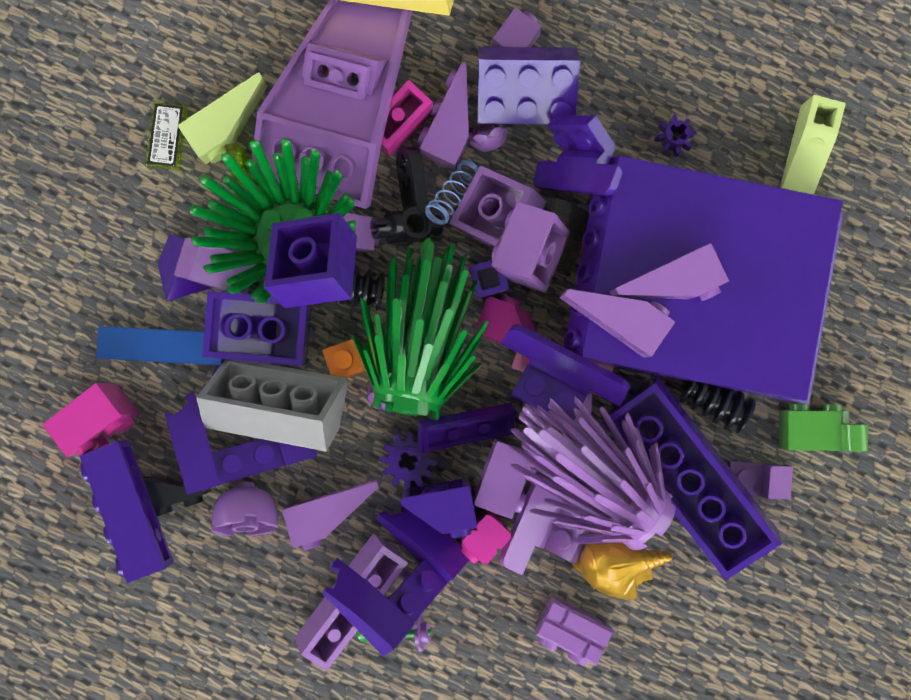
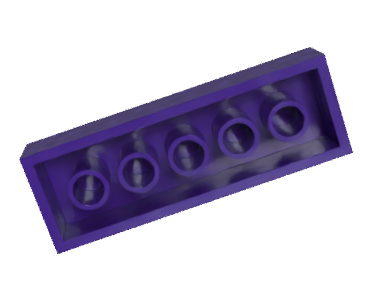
[602,376,782,580]

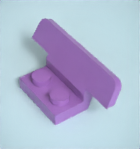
[500,470,589,575]

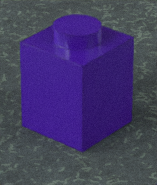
[468,260,510,299]

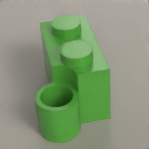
[779,404,869,452]

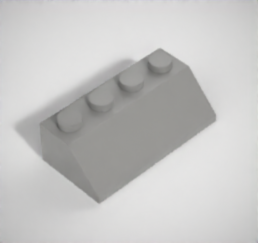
[197,359,348,452]

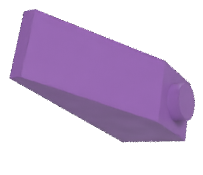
[609,243,729,301]
[559,289,675,358]
[282,479,381,550]

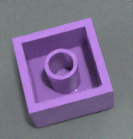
[449,166,547,249]
[491,201,570,294]
[473,438,537,519]

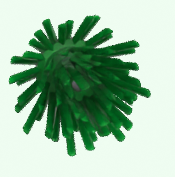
[351,237,489,420]

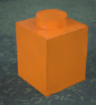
[322,339,365,378]

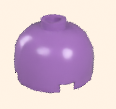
[212,482,278,537]

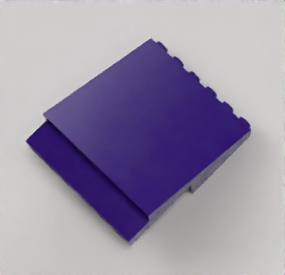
[564,156,843,404]

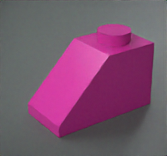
[473,295,536,346]

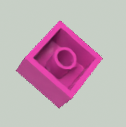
[42,383,140,457]

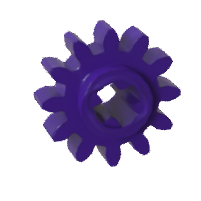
[379,431,438,490]

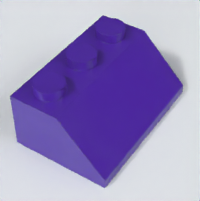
[400,477,477,538]

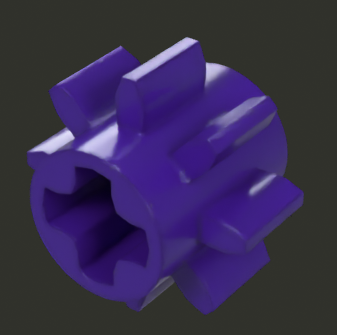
[654,115,697,158]

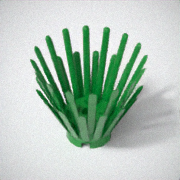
[190,139,356,304]

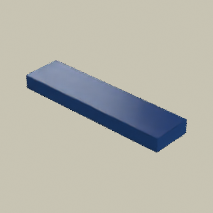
[96,326,225,365]

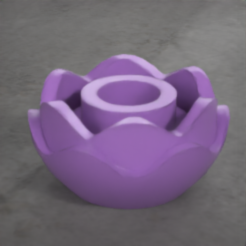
[469,124,508,152]

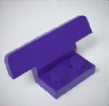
[533,115,623,196]
[501,324,630,421]

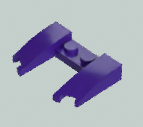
[165,392,317,495]
[322,507,469,656]

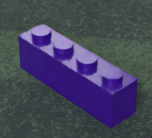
[80,440,174,584]

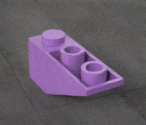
[417,62,469,171]

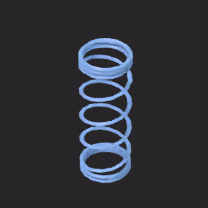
[425,160,478,225]

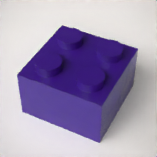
[264,213,357,308]

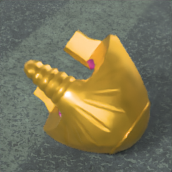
[572,533,673,600]

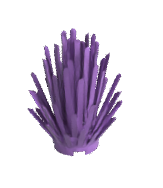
[509,396,676,550]

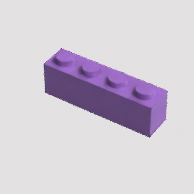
[294,533,408,671]

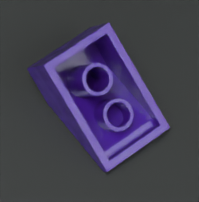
[202,291,312,366]

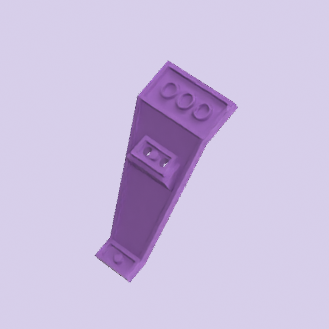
[249,0,413,209]

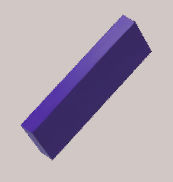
[418,402,516,453]

